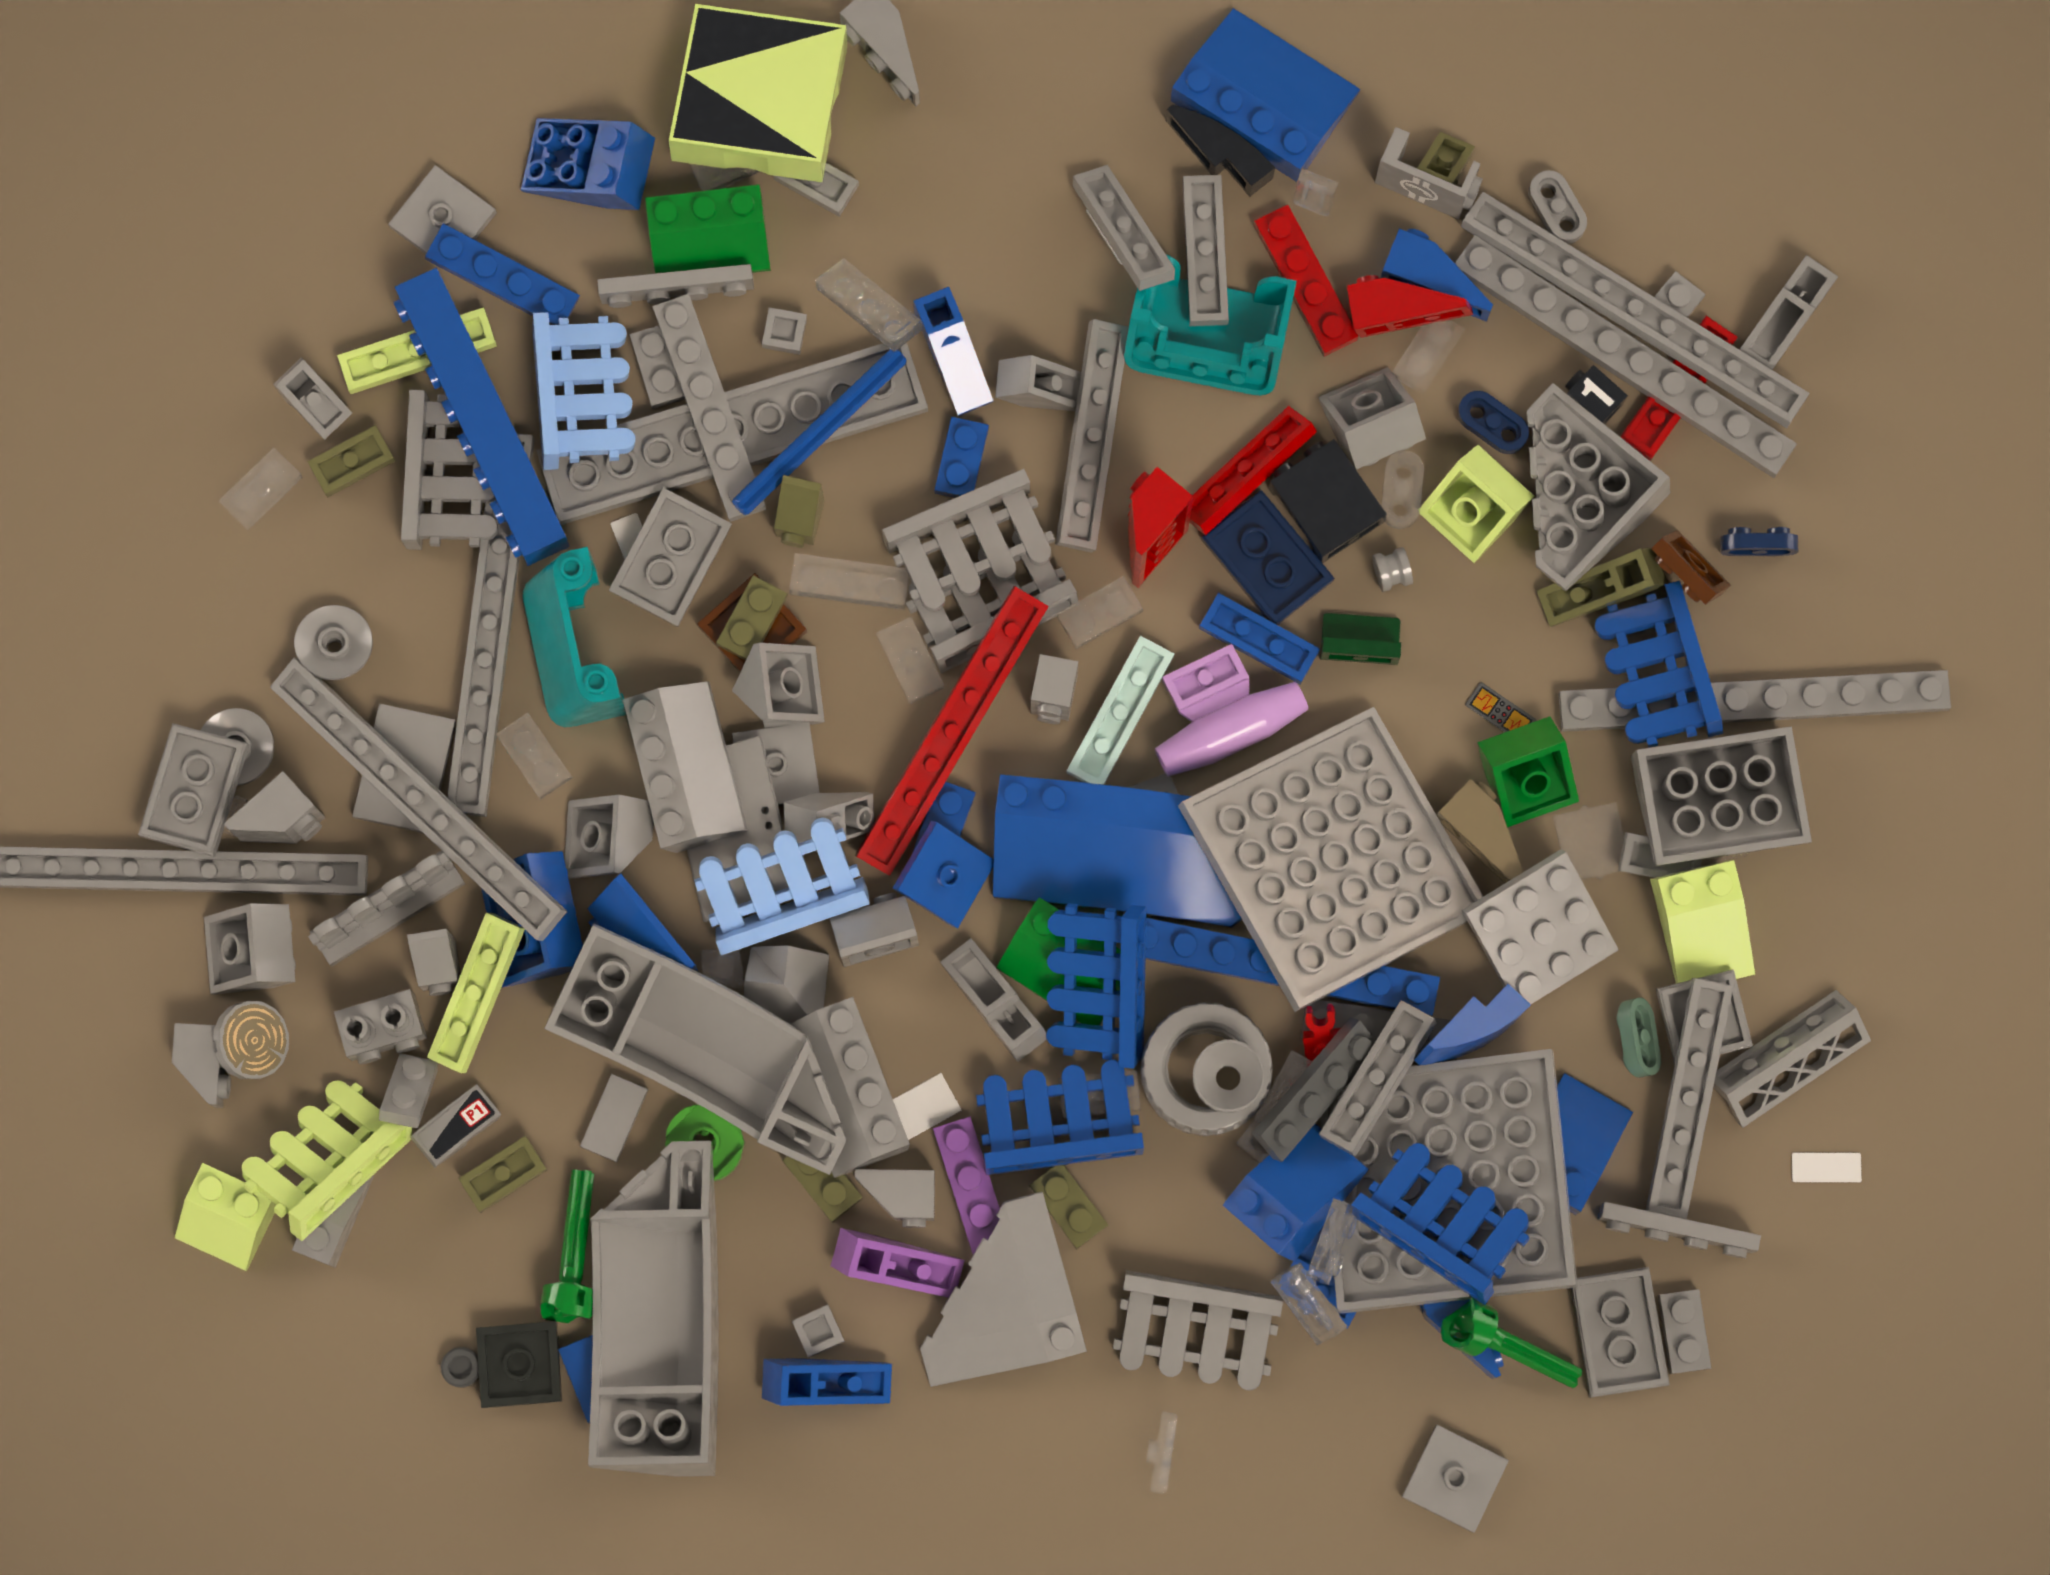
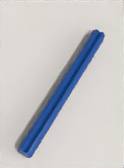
[732,348,907,515]

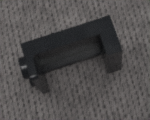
[1269,439,1387,563]

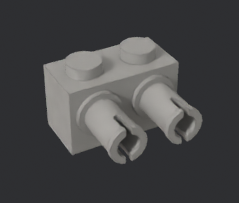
[334,989,427,1065]

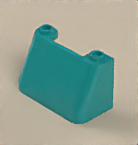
[1124,254,1297,396]
[523,547,626,727]

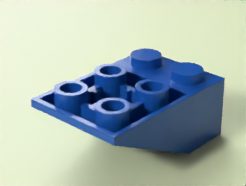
[521,118,655,210]

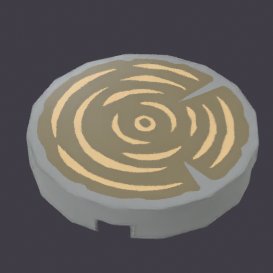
[213,1001,289,1079]

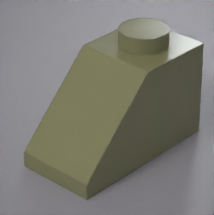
[774,475,825,548]

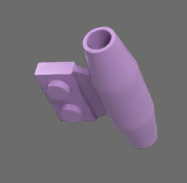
[1155,644,1308,777]

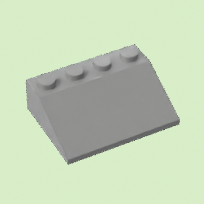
[1631,726,1812,866]

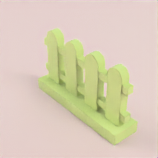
[242,1080,412,1241]

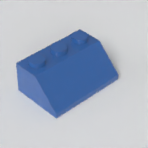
[481,851,583,987]
[587,874,700,973]

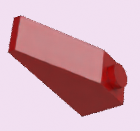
[1347,275,1473,338]

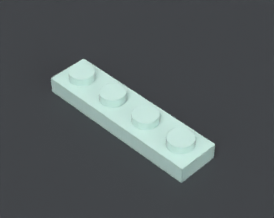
[1066,636,1174,785]

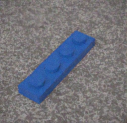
[425,223,580,325]

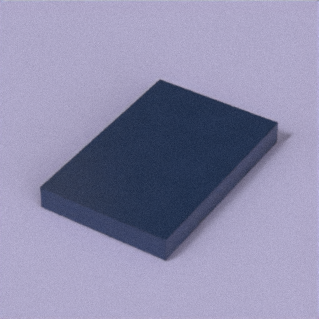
[1201,490,1335,625]

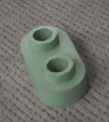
[1616,997,1661,1078]

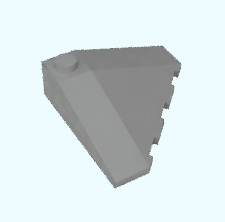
[1527,383,1671,591]
[920,1191,1087,1387]

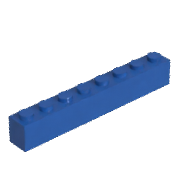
[393,267,570,566]

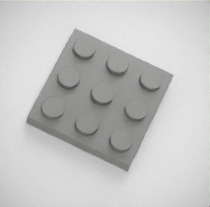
[1462,849,1619,1004]

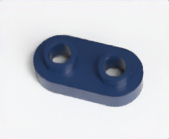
[1458,391,1529,454]
[1720,527,1799,556]

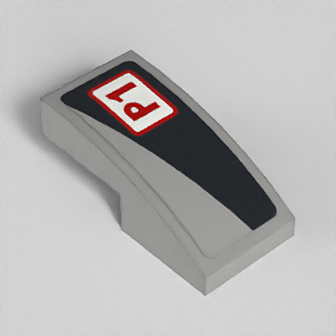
[410,1084,501,1168]

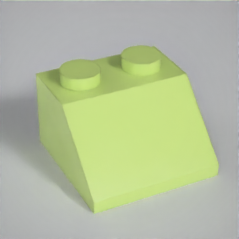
[1417,445,1535,563]
[175,1163,276,1271]

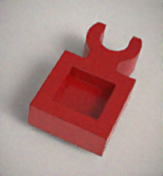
[1303,1004,1341,1068]

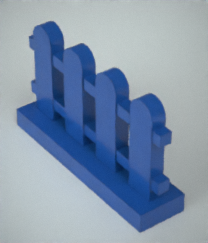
[1595,580,1724,748]
[1046,904,1147,1069]
[976,1060,1144,1175]
[1351,1143,1530,1305]

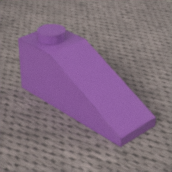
[831,1228,965,1297]

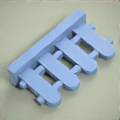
[532,312,635,470]
[694,818,870,955]

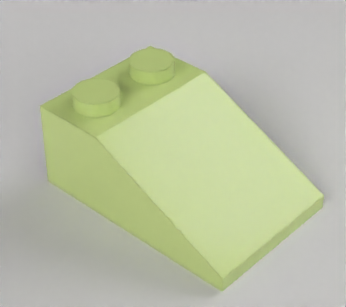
[1650,860,1755,983]

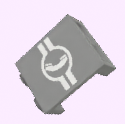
[1375,127,1483,219]

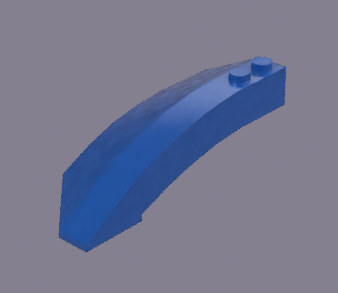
[993,774,1242,928]

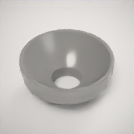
[1193,1040,1265,1113]

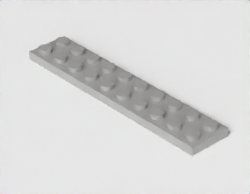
[536,337,928,525]

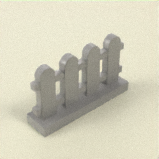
[401,390,498,550]
[882,469,1055,612]
[906,531,1079,674]
[308,850,465,967]
[1113,1270,1283,1390]

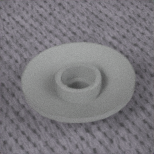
[294,605,373,680]
[200,708,274,786]

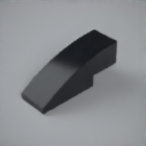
[1166,105,1275,197]

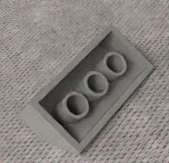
[623,682,748,853]
[790,997,910,1178]

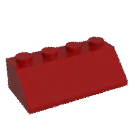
[1127,466,1194,588]

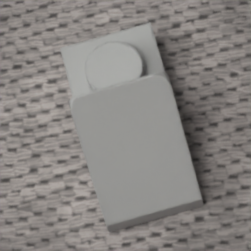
[273,358,352,439]

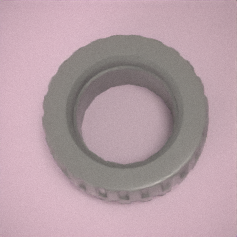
[1140,1002,1273,1136]

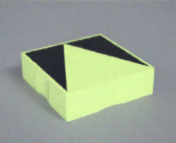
[669,4,847,182]

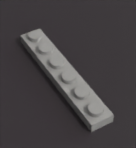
[652,294,766,522]
[1055,319,1129,553]
[1646,978,1734,1219]

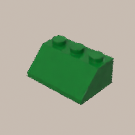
[645,184,771,274]
[996,897,1121,1025]

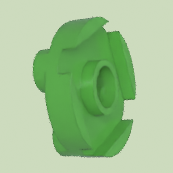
[665,1105,745,1181]

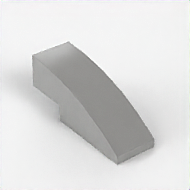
[1739,255,1839,370]
[940,938,1047,1062]

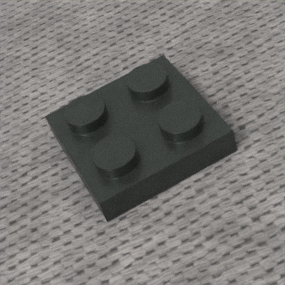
[476,1321,562,1408]

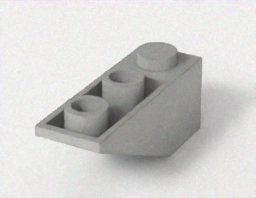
[839,0,920,107]

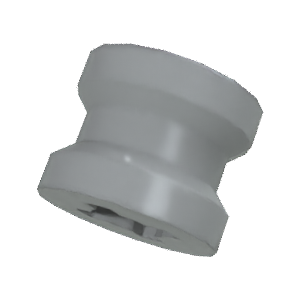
[1372,547,1413,592]

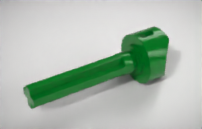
[540,1169,594,1323]
[1441,1296,1582,1388]

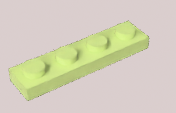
[337,307,497,394]
[427,912,525,1073]

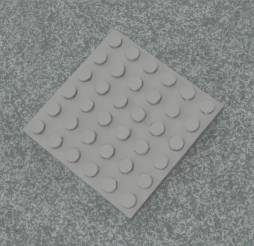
[1178,707,1483,1012]
[1320,1049,1578,1314]

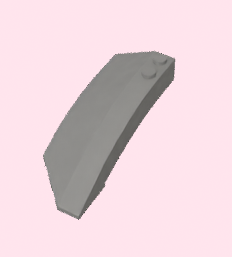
[544,924,847,1175]
[588,1141,719,1476]

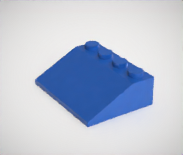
[1171,8,1360,183]

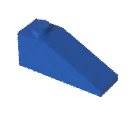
[1380,228,1493,322]
[762,1358,892,1406]

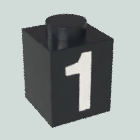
[1565,365,1628,424]

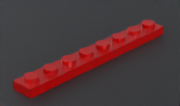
[855,586,1049,876]

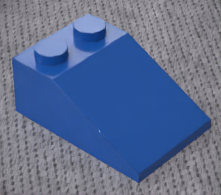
[1557,1073,1633,1215]
[1223,1123,1369,1262]

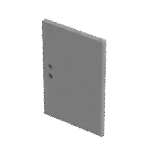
[687,736,789,922]

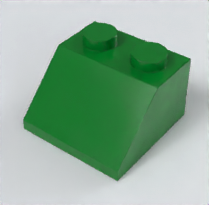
[1477,716,1579,828]

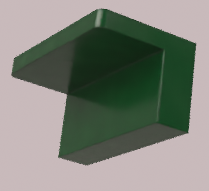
[1320,613,1401,665]

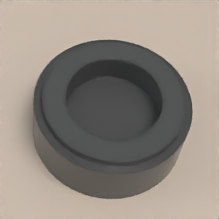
[441,1347,479,1388]

